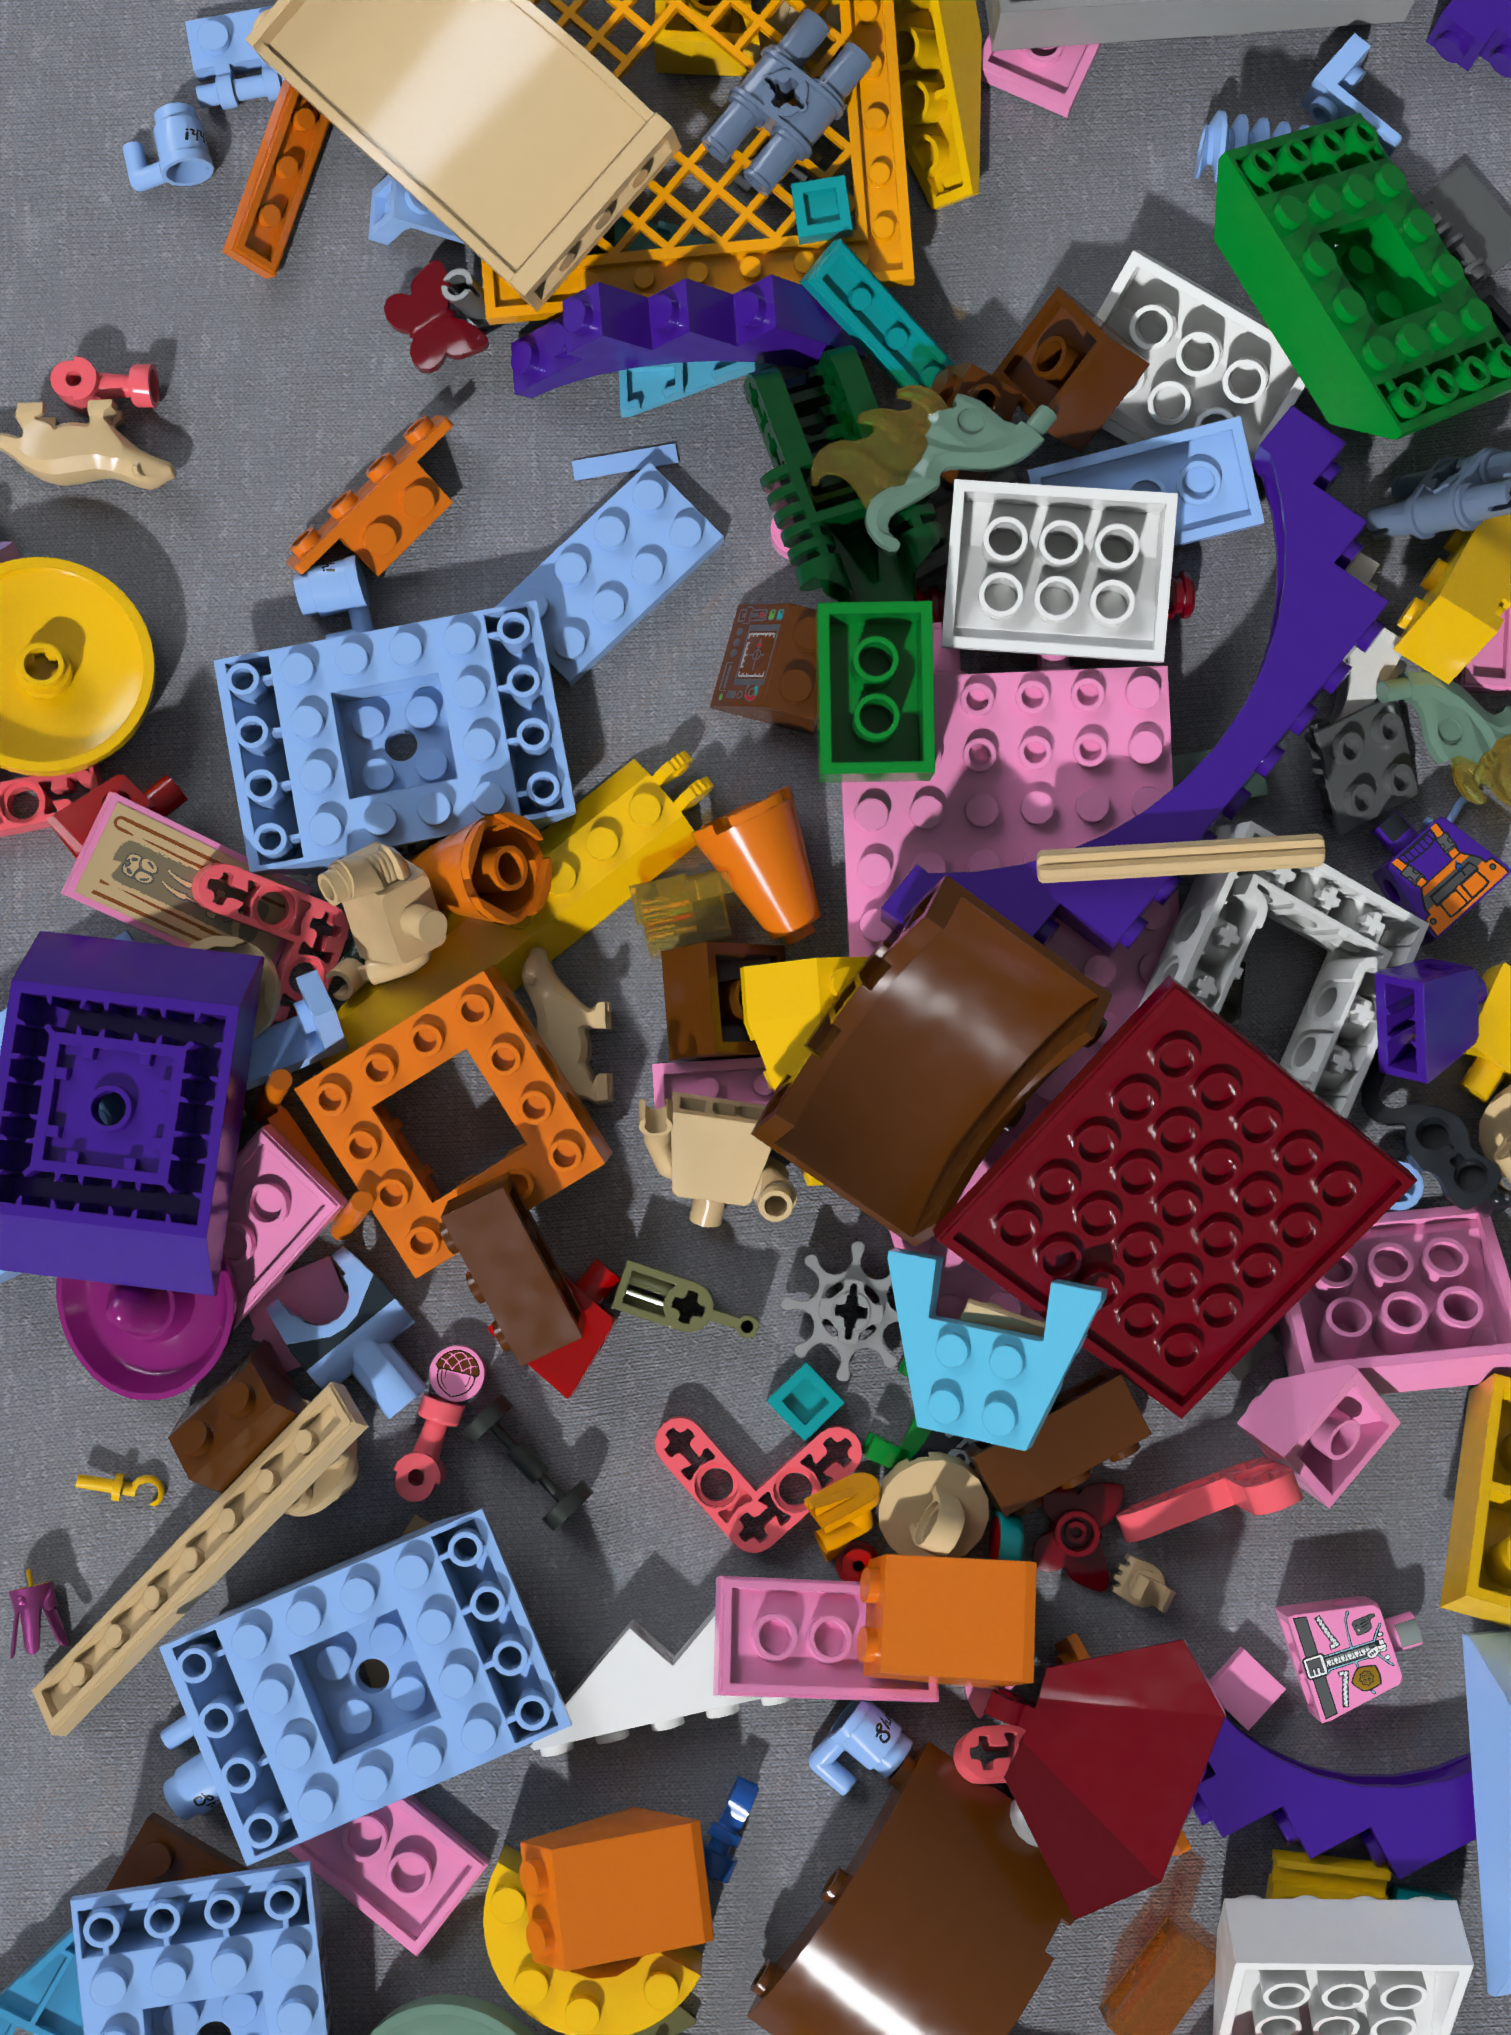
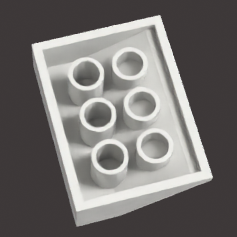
[1096,250,1305,464]
[941,479,1178,663]
[1212,1895,1474,2035]

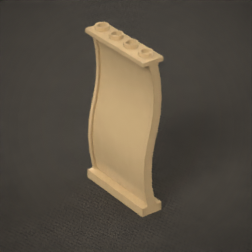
[245,0,682,312]

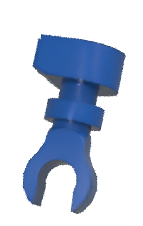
[703,1776,759,1883]

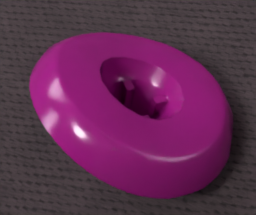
[56,1253,238,1400]

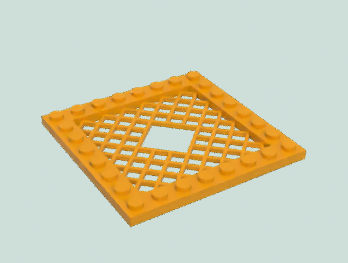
[481,0,915,325]

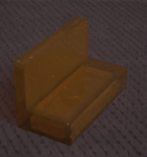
[1099,1916,1216,2035]

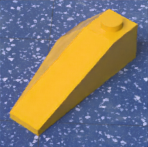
[740,956,868,1186]

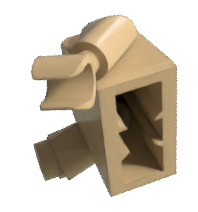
[318,841,448,1000]
[639,1091,797,1227]

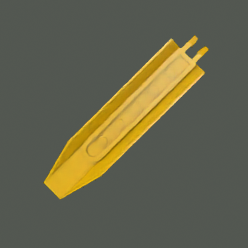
[319,750,715,1069]

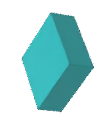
[791,175,853,245]
[766,1361,845,1441]

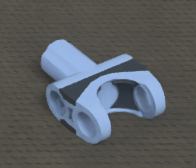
[266,1246,428,1419]

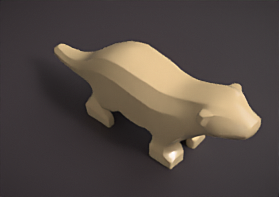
[0,399,177,490]
[521,947,614,1105]

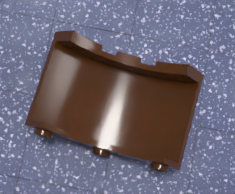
[751,875,1112,1247]
[747,1741,1074,2035]

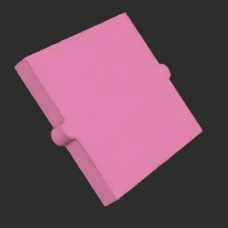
[249,1256,349,1372]

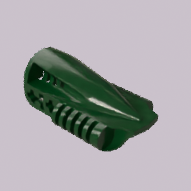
[743,344,947,602]

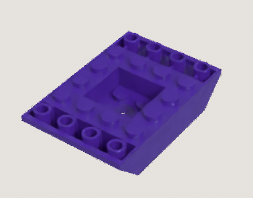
[0,931,265,1296]

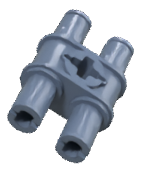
[701,8,872,197]
[1366,447,1511,541]

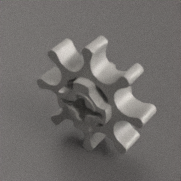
[781,1241,898,1382]

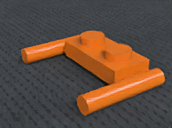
[252,1069,374,1240]

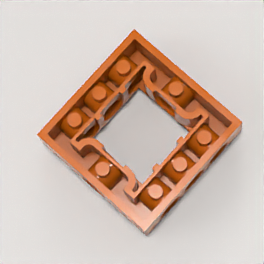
[294,965,613,1279]

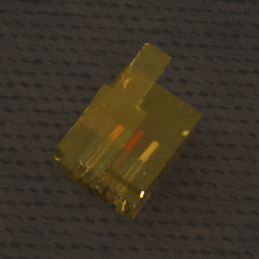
[629,870,733,958]

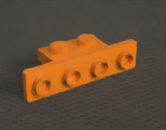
[286,415,454,577]

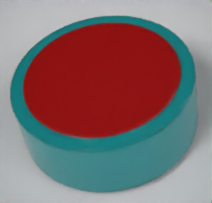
[989,1512,1024,1561]

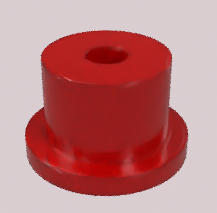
[835,1540,879,1582]

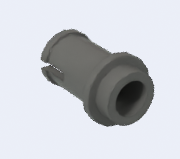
[441,268,491,328]

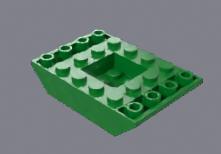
[1214,113,1511,440]

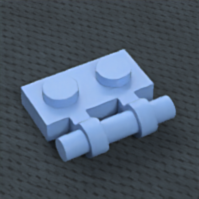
[185,5,284,110]

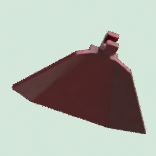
[984,1638,1226,1920]

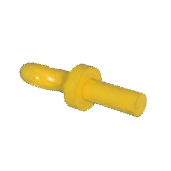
[76,1473,165,1507]

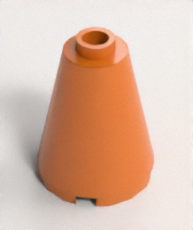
[691,786,821,945]
[408,812,553,925]

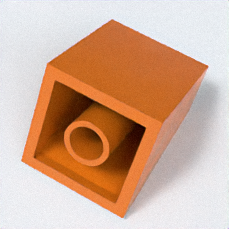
[857,1554,1037,1689]
[519,1807,714,1972]

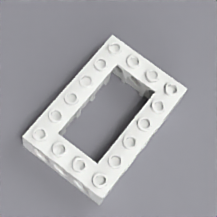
[1138,821,1429,1119]

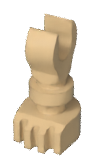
[1110,1553,1176,1613]

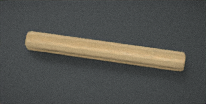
[1036,833,1326,883]

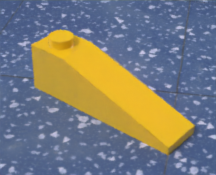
[894,0,982,210]

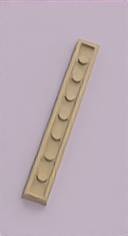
[32,1381,369,1737]

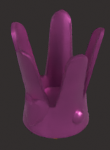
[8,1569,69,1659]

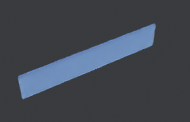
[571,443,679,481]

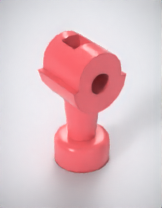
[50,356,160,417]
[393,1393,465,1502]

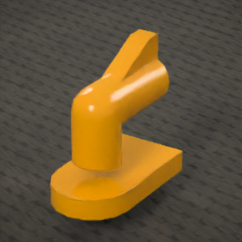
[804,1472,881,1562]

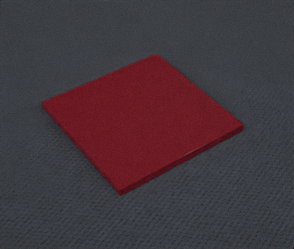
[933,975,1418,1419]

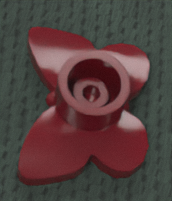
[384,260,489,374]
[1032,1482,1125,1592]

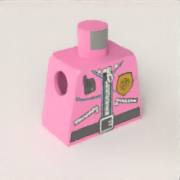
[1275,1596,1423,1723]

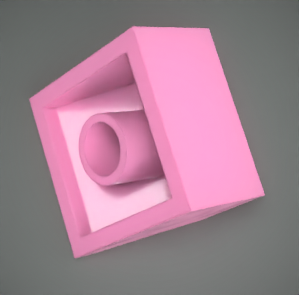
[1237,1364,1401,1508]

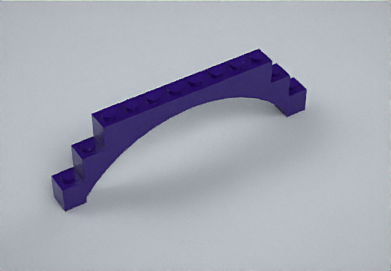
[881,405,1389,957]

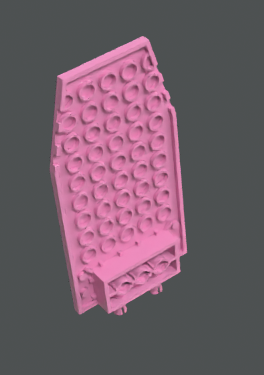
[841,622,1179,1321]

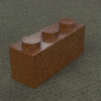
[439,1172,586,1366]
[963,1368,1152,1517]

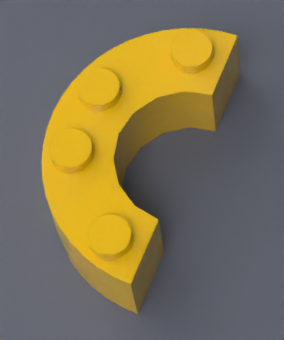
[483,1844,703,2035]

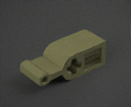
[611,1259,760,1338]

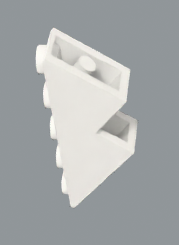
[530,1609,794,1757]

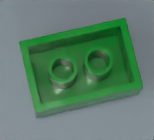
[815,601,935,783]

